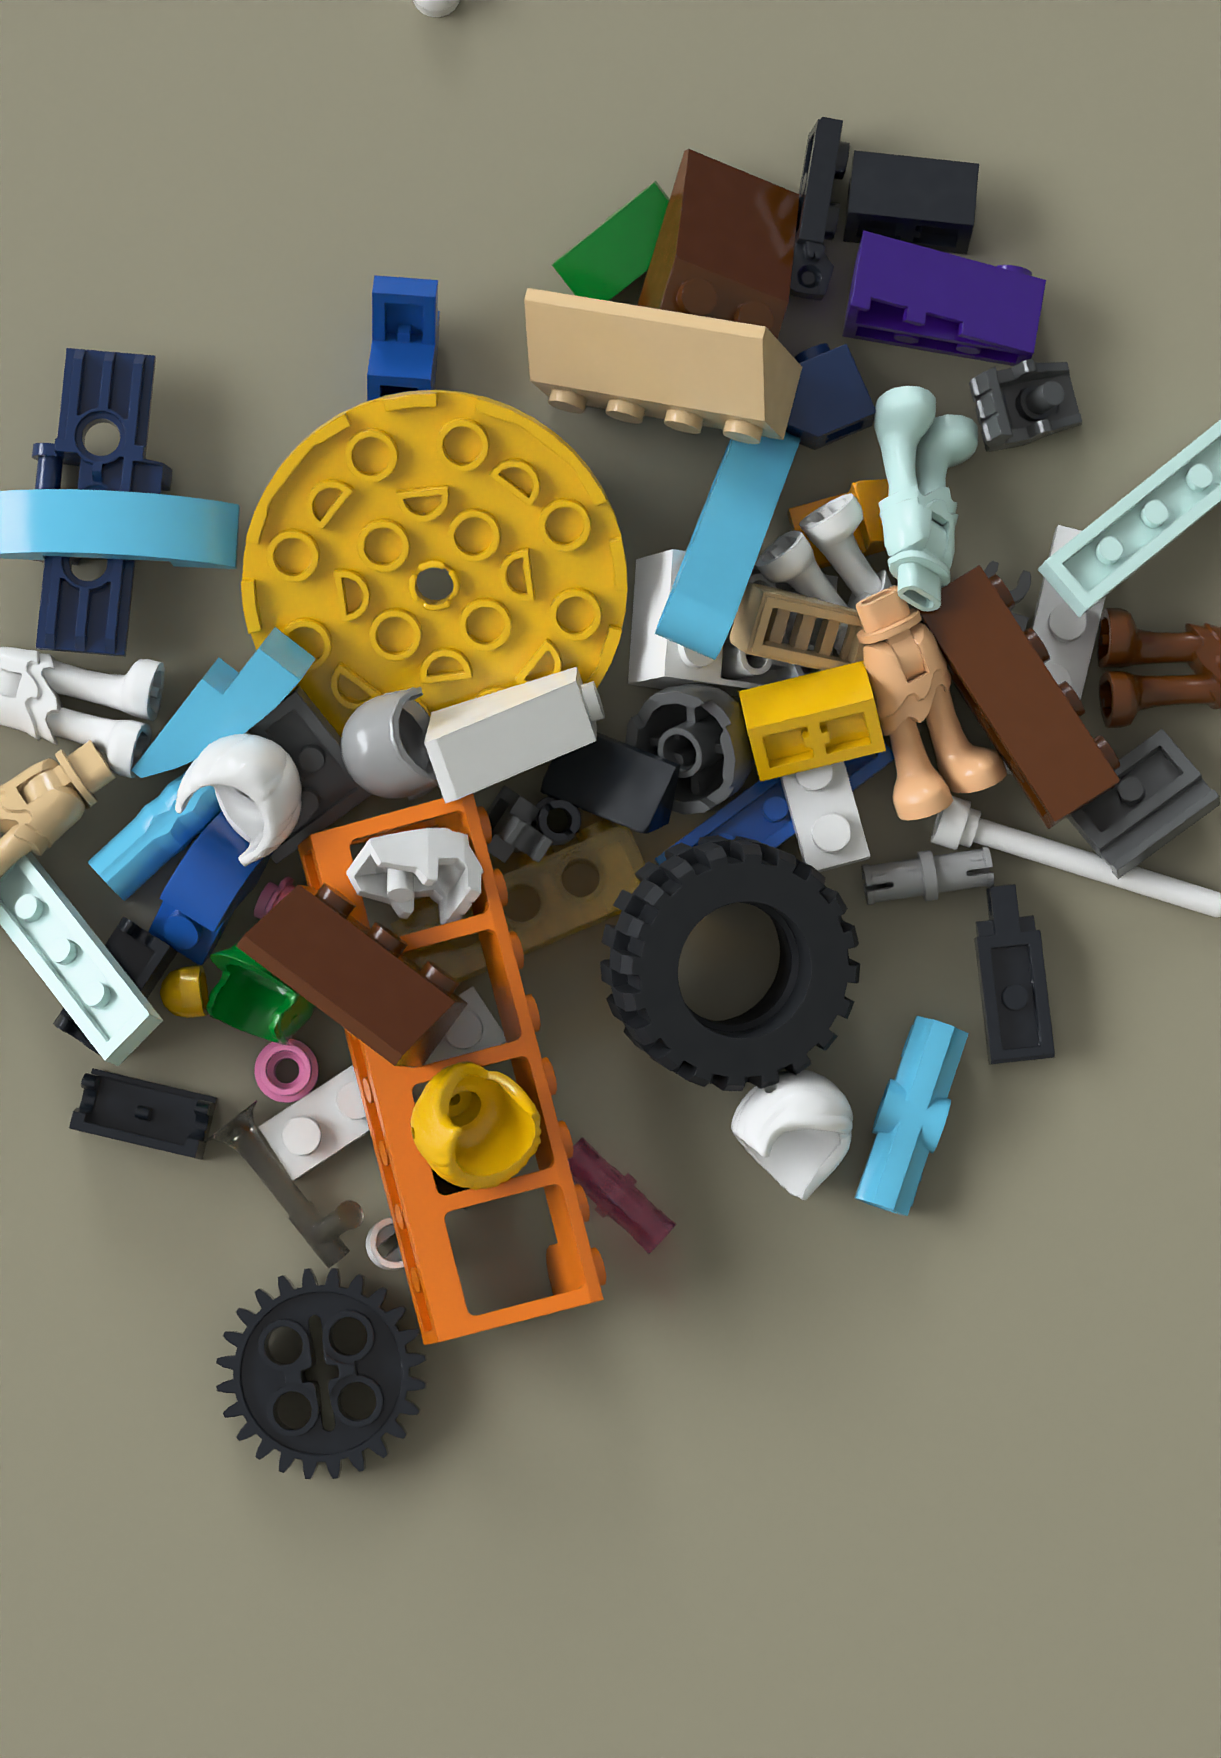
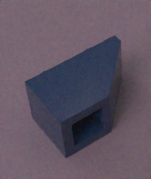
[786,343,876,450]

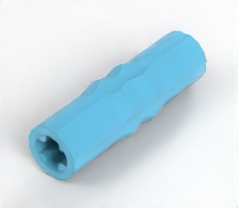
[88,769,222,901]

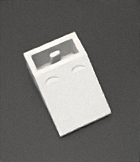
[628,549,838,696]

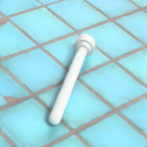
[931,796,1221,917]

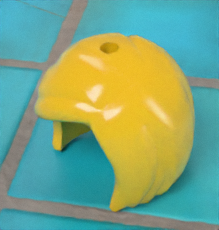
[410,1061,542,1190]

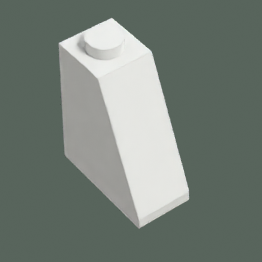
[424,667,605,803]

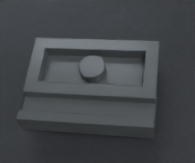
[1067,729,1220,879]

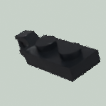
[789,117,850,301]
[974,884,1055,1065]

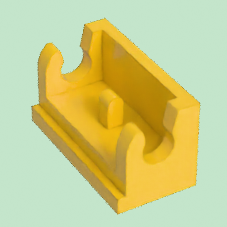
[738,660,886,782]

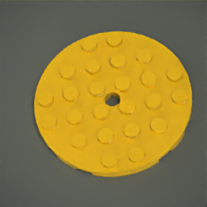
[241,390,628,738]

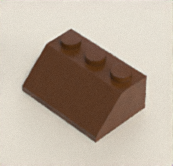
[236,883,468,1067]

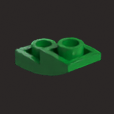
[552,181,670,301]

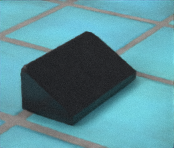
[540,732,681,834]

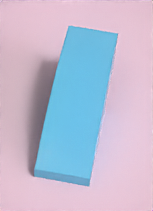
[131,627,316,778]

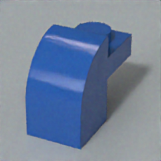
[367,275,440,401]
[148,811,274,965]

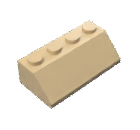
[524,288,802,444]

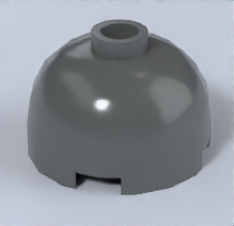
[625,682,754,815]

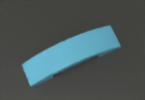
[0,489,240,569]

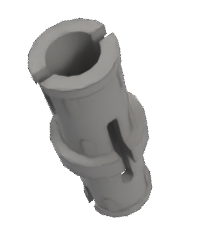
[861,846,994,905]

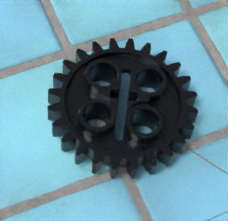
[216,1268,427,1479]

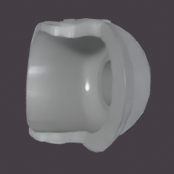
[341,687,439,800]

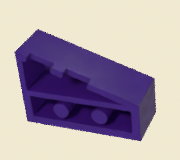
[842,230,1046,366]

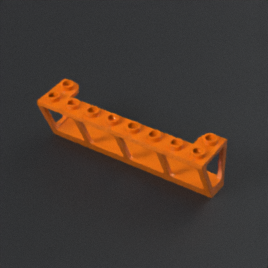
[297,793,606,1345]

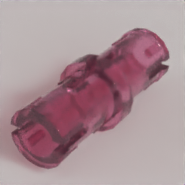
[568,1137,677,1254]

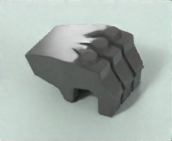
[969,359,1082,452]

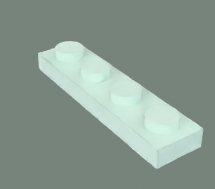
[1038,419,1221,618]
[0,852,163,1066]

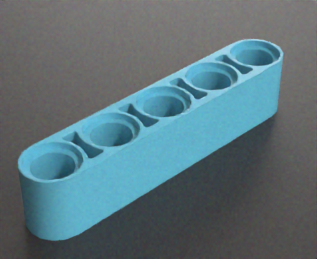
[655,432,801,660]

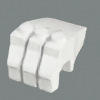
[346,828,484,925]

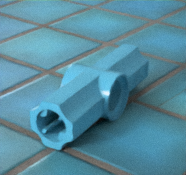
[854,1016,969,1216]

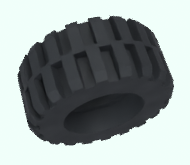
[600,835,861,1091]

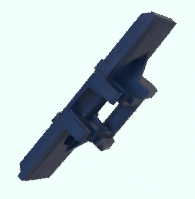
[32,348,173,657]

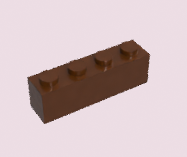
[914,565,1120,829]

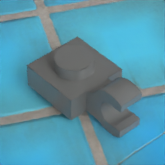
[486,785,553,863]

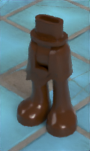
[1097,608,1221,728]

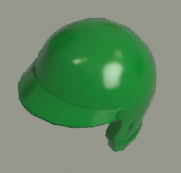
[206,943,316,1045]

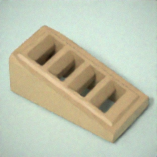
[729,582,865,670]

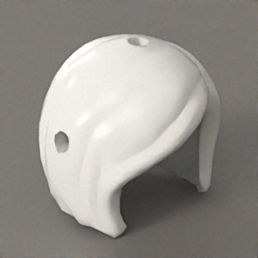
[175,734,302,867]
[731,1070,853,1201]

